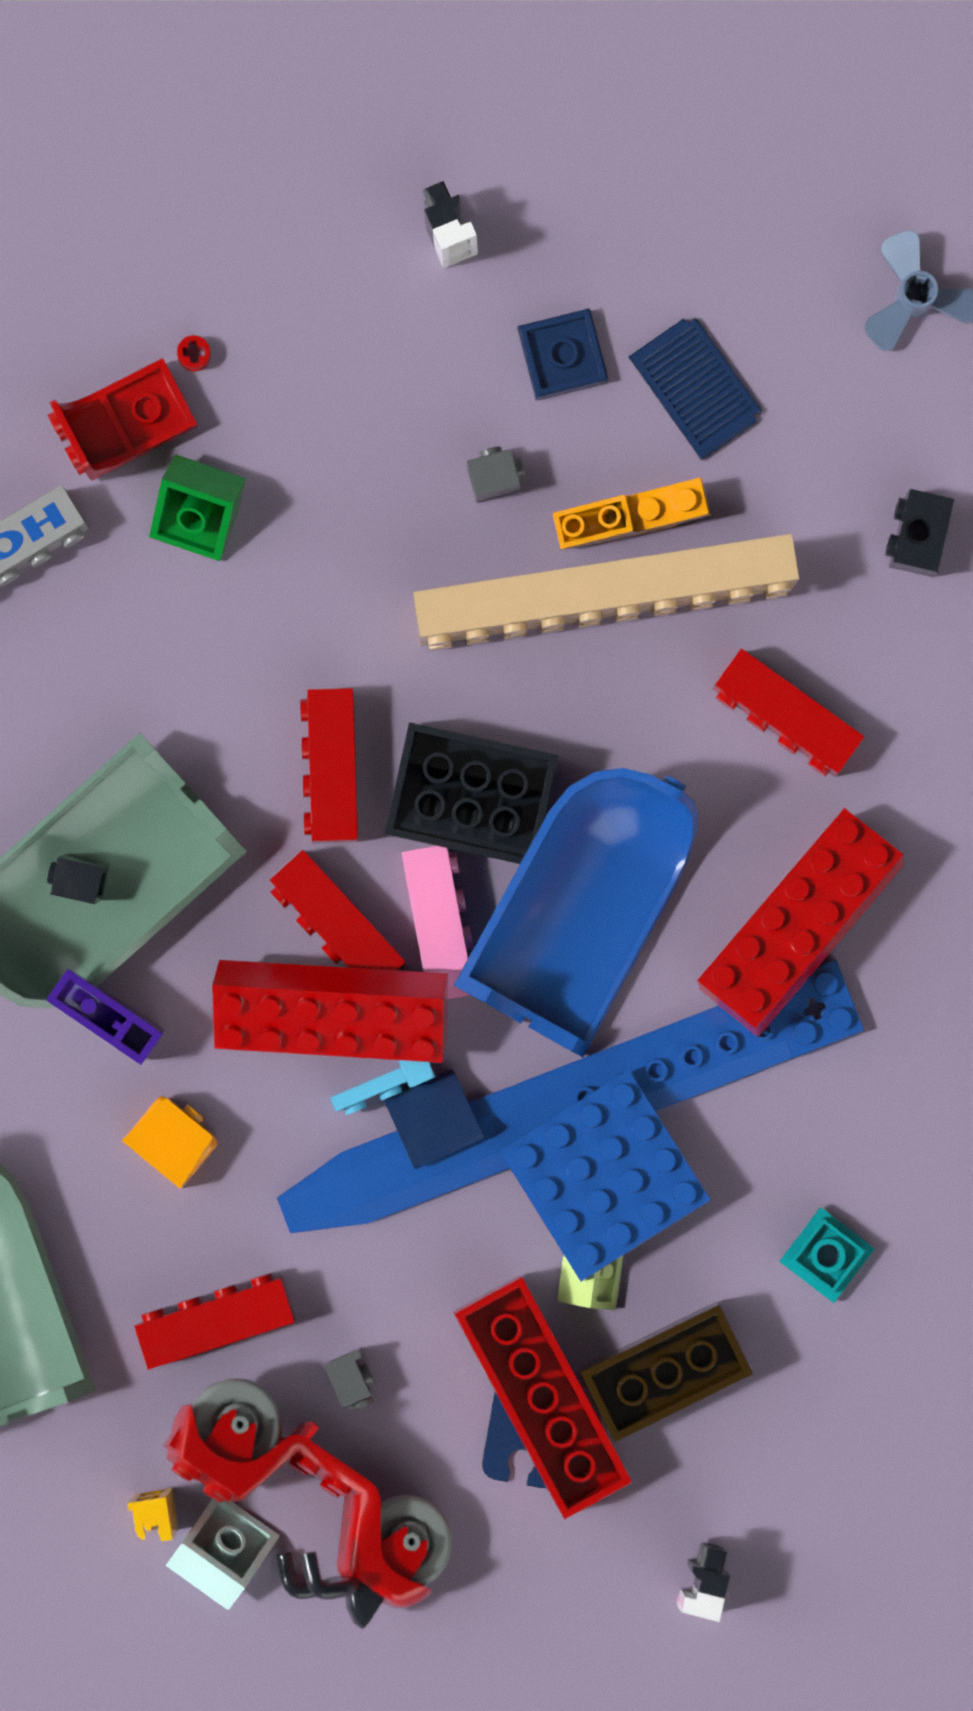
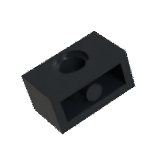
[885,489,954,577]

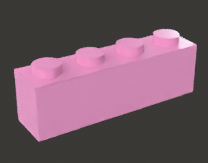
[401,846,473,1000]

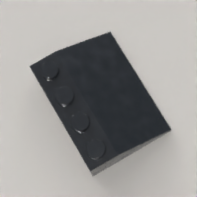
[384,722,558,864]

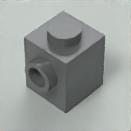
[467,446,525,503]

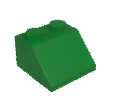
[149,454,246,562]

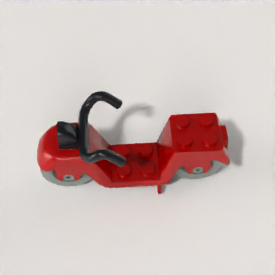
[163,1378,452,1629]

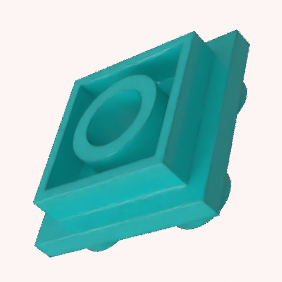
[779,1207,875,1303]

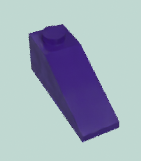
[46,968,164,1065]

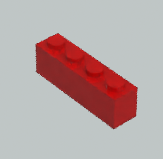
[712,648,865,777]
[300,688,359,844]
[269,850,406,970]
[134,1272,296,1370]

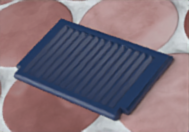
[628,318,762,461]

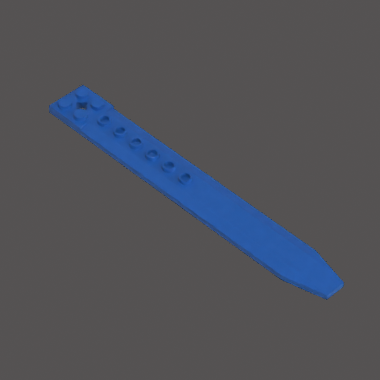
[277,960,864,1233]

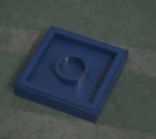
[517,308,608,400]
[384,1069,484,1170]

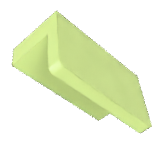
[557,1254,623,1310]

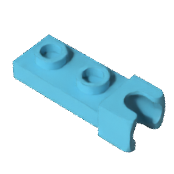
[330,1060,435,1116]

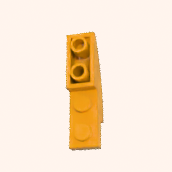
[552,477,711,550]

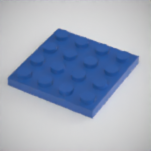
[499,1070,711,1282]

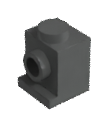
[324,1348,375,1411]

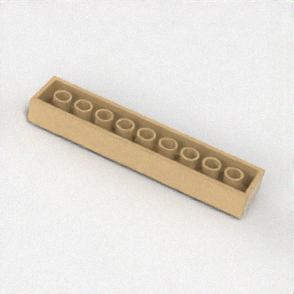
[413,534,799,651]

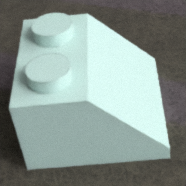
[166,1499,280,1610]

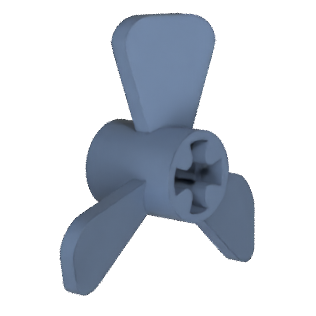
[864,230,973,351]

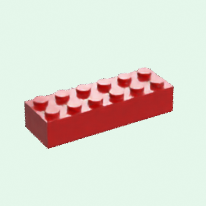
[697,808,904,1037]
[212,960,448,1063]
[453,1275,632,1520]

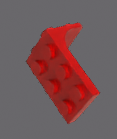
[47,358,198,481]

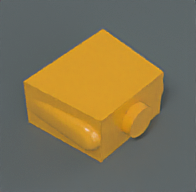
[121,1096,218,1189]

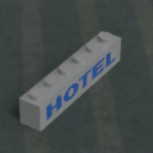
[0,484,89,587]

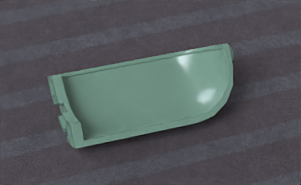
[0,732,247,1009]
[0,1164,96,1427]

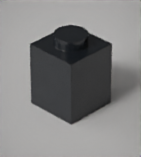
[47,854,109,904]

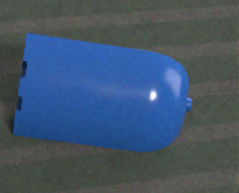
[453,768,698,1058]

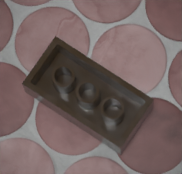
[580,1302,753,1442]

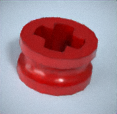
[177,335,211,372]

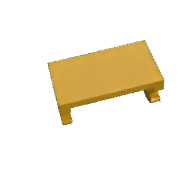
[127,1488,179,1541]

